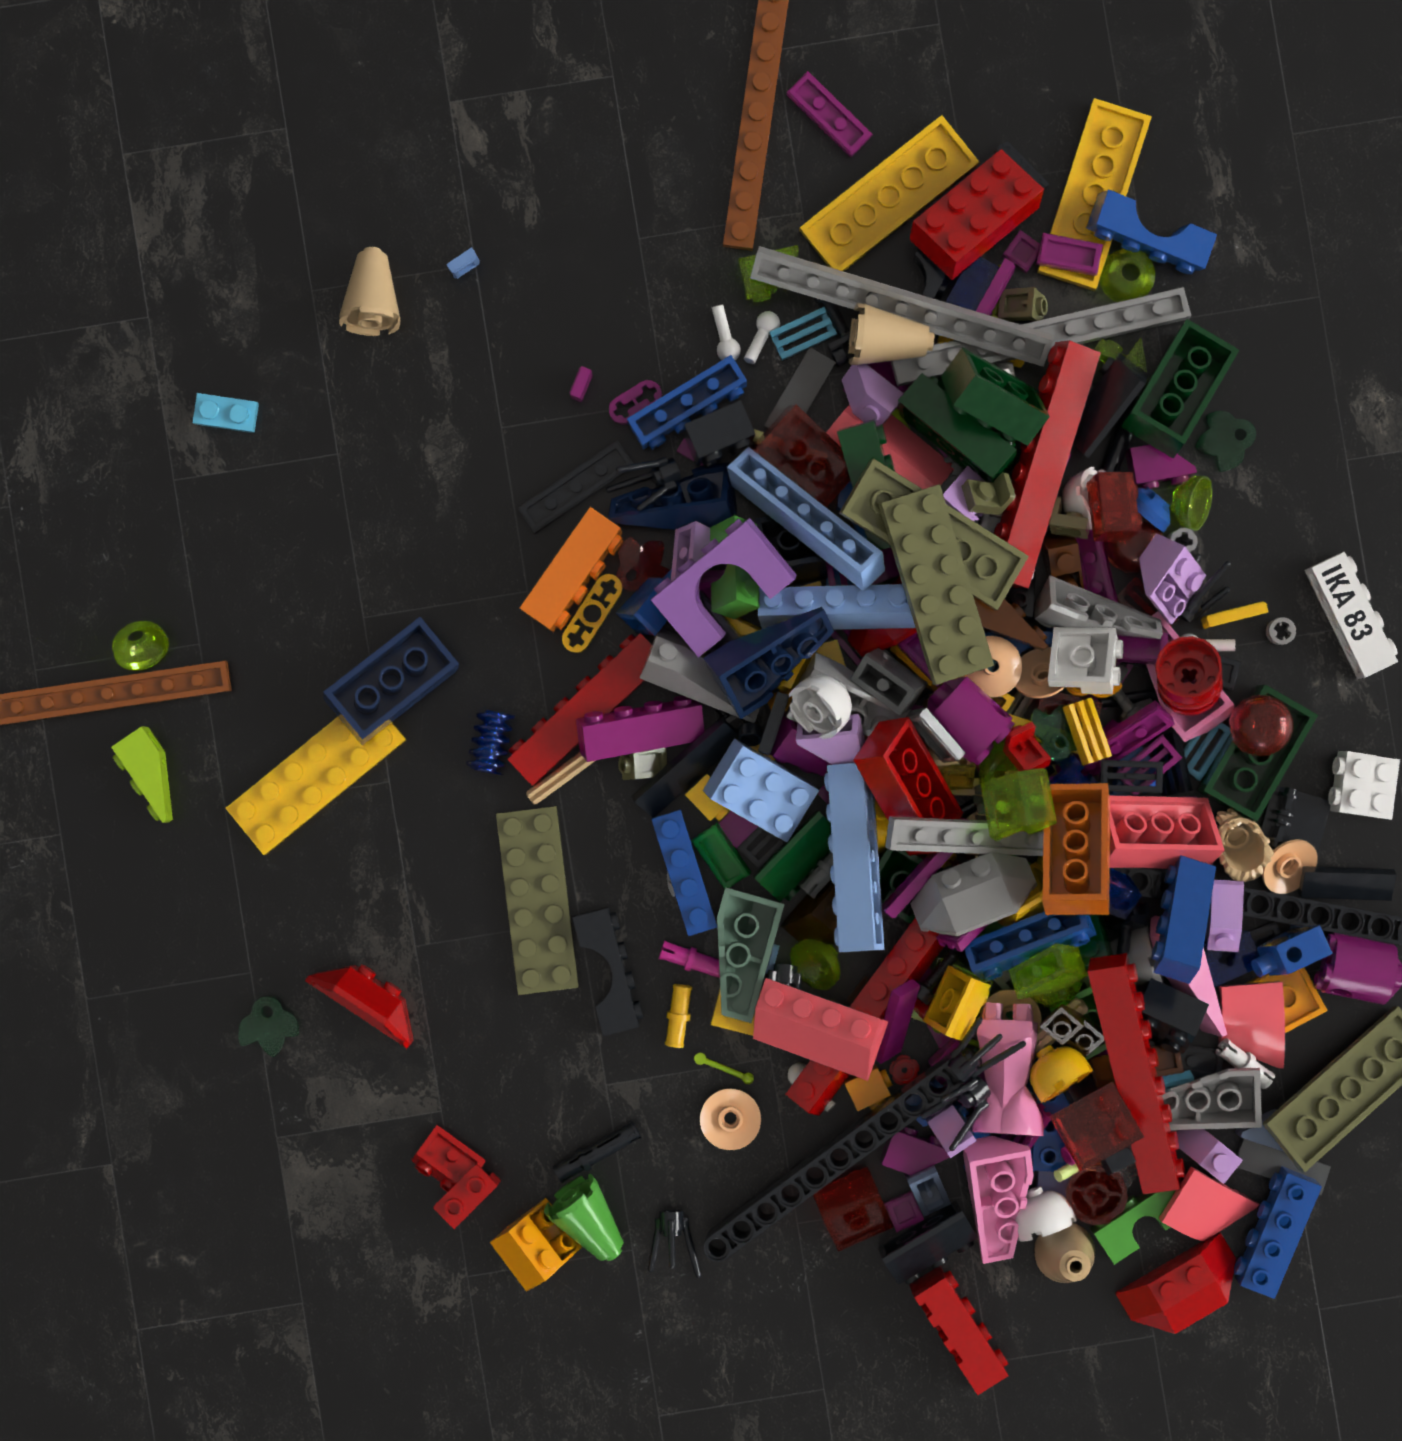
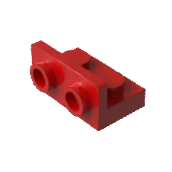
[412,1125,486,1192]
[434,1164,501,1229]

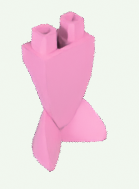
[972,1002,1044,1136]

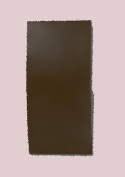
[1040,1004,1105,1058]

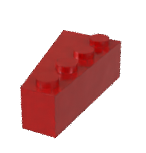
[909,1266,1009,1395]

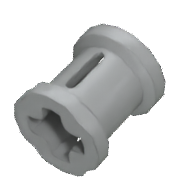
[1166,528,1198,552]

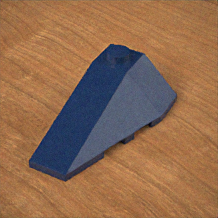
[608,462,737,530]
[703,607,835,719]

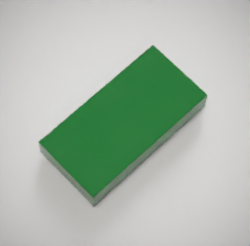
[691,822,751,890]

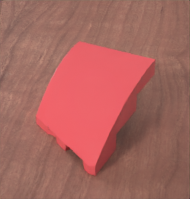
[1218,981,1285,1069]
[1159,1167,1260,1242]

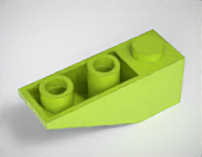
[111,726,173,823]

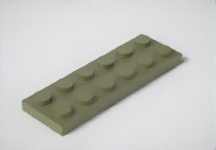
[839,458,1029,610]
[878,484,994,685]
[496,806,579,995]
[1262,1006,1402,1172]

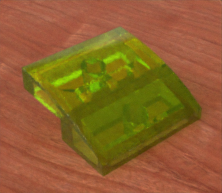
[981,768,1057,841]

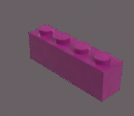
[576,695,705,762]

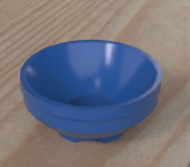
[1121,486,1171,533]

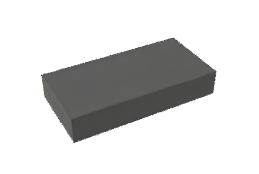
[906,707,966,763]

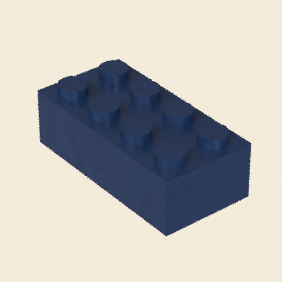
[323,617,459,745]

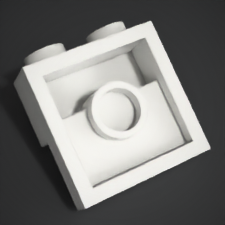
[1048,627,1123,694]
[1328,751,1400,820]

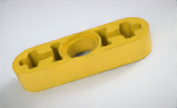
[562,574,623,653]

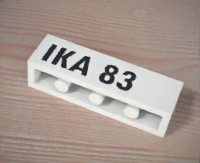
[1305,552,1398,679]

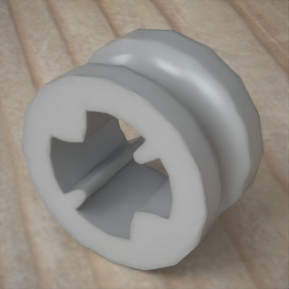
[1266,617,1296,645]

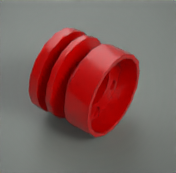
[1155,636,1223,715]

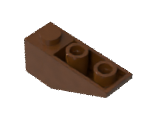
[1041,534,1084,589]
[974,598,1048,651]

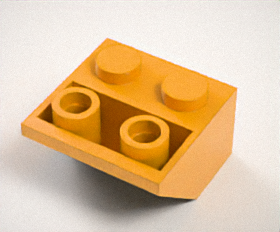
[490,1198,582,1292]

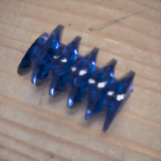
[466,710,515,775]

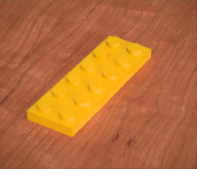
[1037,98,1152,291]
[799,115,979,271]
[226,717,406,855]

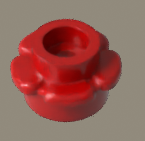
[889,1055,920,1085]

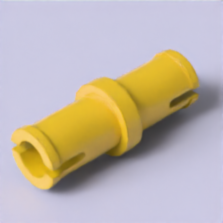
[665,984,692,1048]

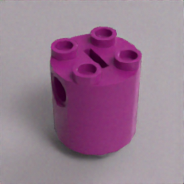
[927,676,1015,766]
[1313,933,1402,1005]

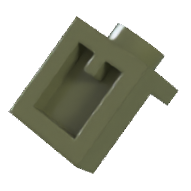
[998,287,1048,322]
[961,473,1015,515]
[1049,496,1090,539]
[618,747,667,780]

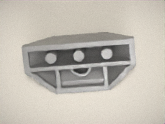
[910,852,1037,936]

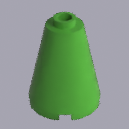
[544,1174,624,1261]

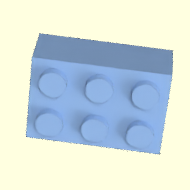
[703,738,819,842]

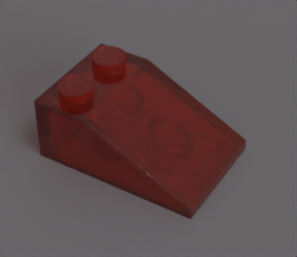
[751,404,851,507]

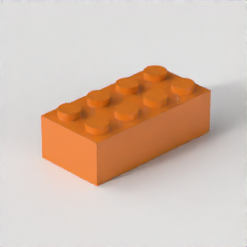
[520,507,623,633]
[1042,783,1110,915]

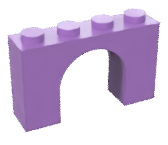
[651,517,797,658]

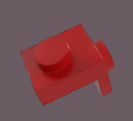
[1003,722,1051,778]

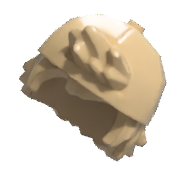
[1215,808,1274,882]

